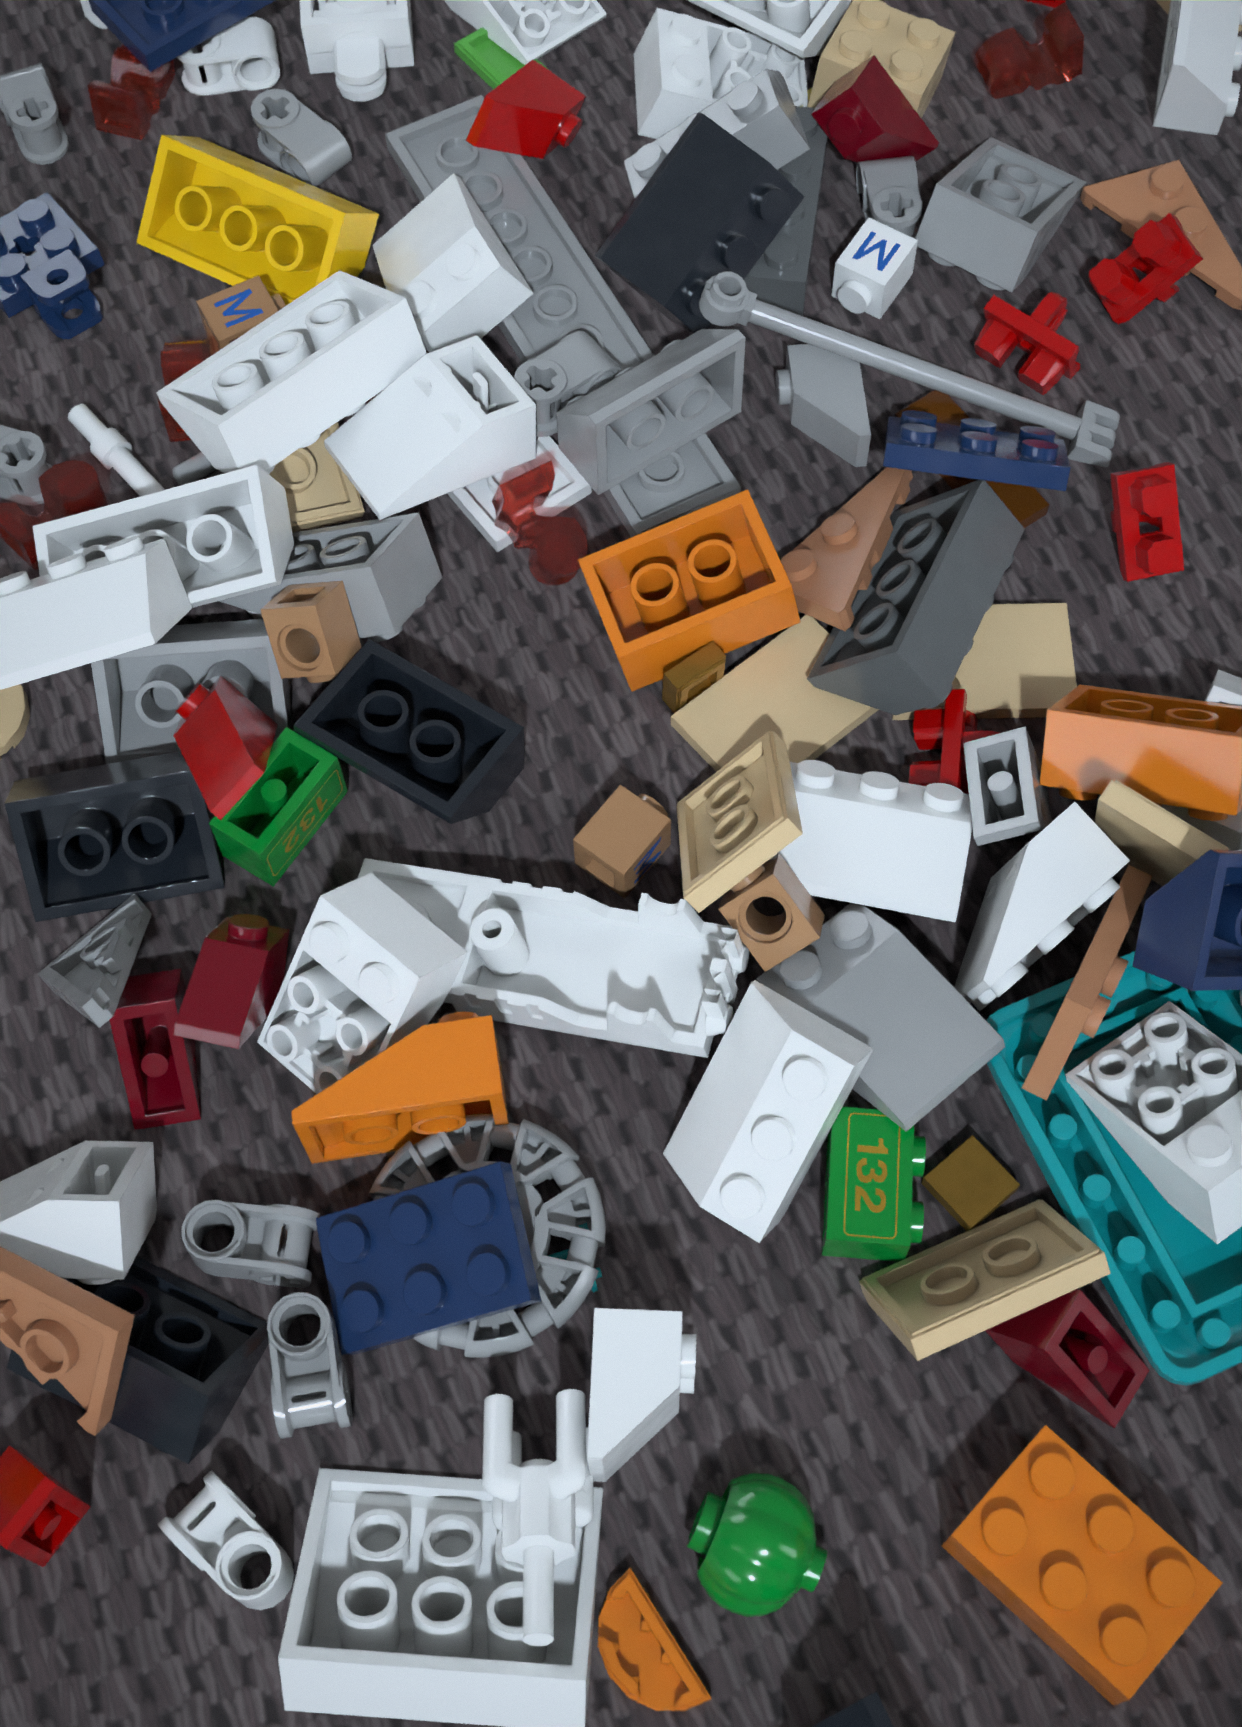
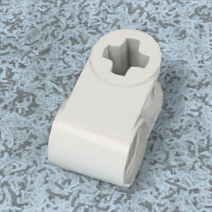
[177,17,280,95]
[158,1470,294,1610]

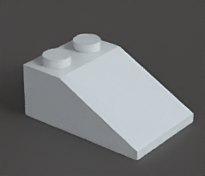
[372,173,534,352]

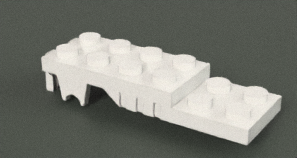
[358,858,749,1058]

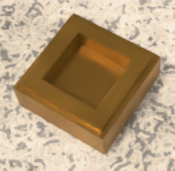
[662,641,726,713]
[921,1135,1020,1231]

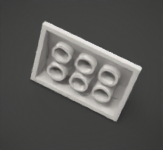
[278,1468,603,1727]

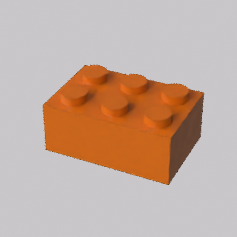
[578,489,801,692]
[1040,684,1242,821]
[942,1424,1223,1706]

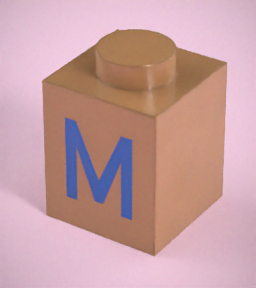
[196,275,286,352]
[573,785,671,899]

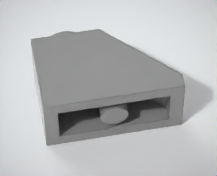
[776,344,871,467]
[963,726,1052,846]

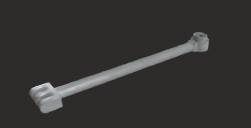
[699,272,1120,467]

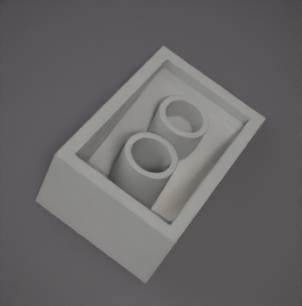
[915,137,1087,293]
[219,513,442,642]
[757,903,1005,1131]

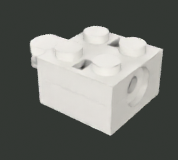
[300,0,415,102]

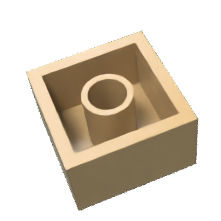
[807,0,956,118]

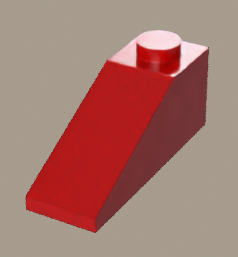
[173,676,278,820]

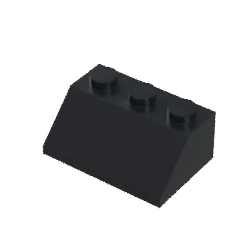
[595,112,805,334]
[294,639,524,824]
[4,751,225,922]
[7,1256,269,1464]

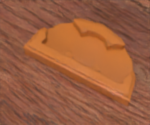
[598,1568,712,1711]

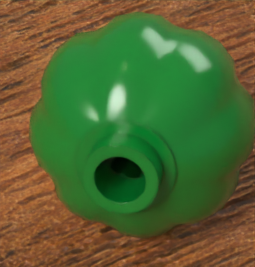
[686,1473,828,1617]

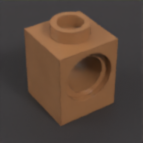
[260,580,362,683]
[718,853,825,972]

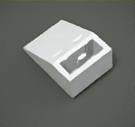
[444,0,607,65]
[634,8,808,139]
[324,335,536,520]
[954,802,1130,1011]
[257,873,468,1094]
[1065,1001,1242,1244]
[0,1141,157,1285]

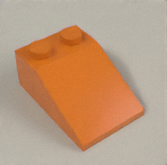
[291,1012,509,1164]

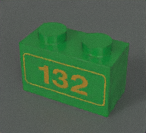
[209,727,348,887]
[822,1107,926,1262]

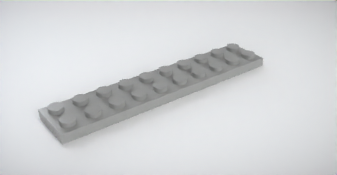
[385,95,741,537]

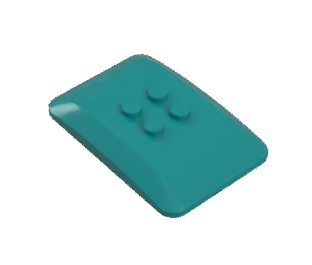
[986,951,1242,1386]

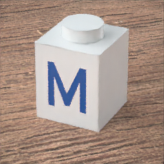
[832,217,918,319]

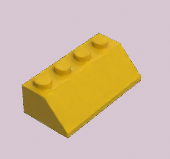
[136,134,379,306]

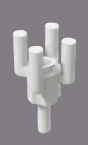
[482,1389,594,1646]

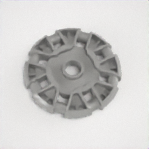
[368,1113,606,1358]

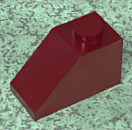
[811,55,939,162]
[174,914,289,1049]
[109,968,201,1130]
[985,1289,1149,1428]

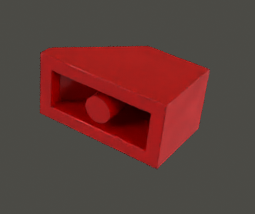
[466,59,586,159]
[0,1445,91,1568]

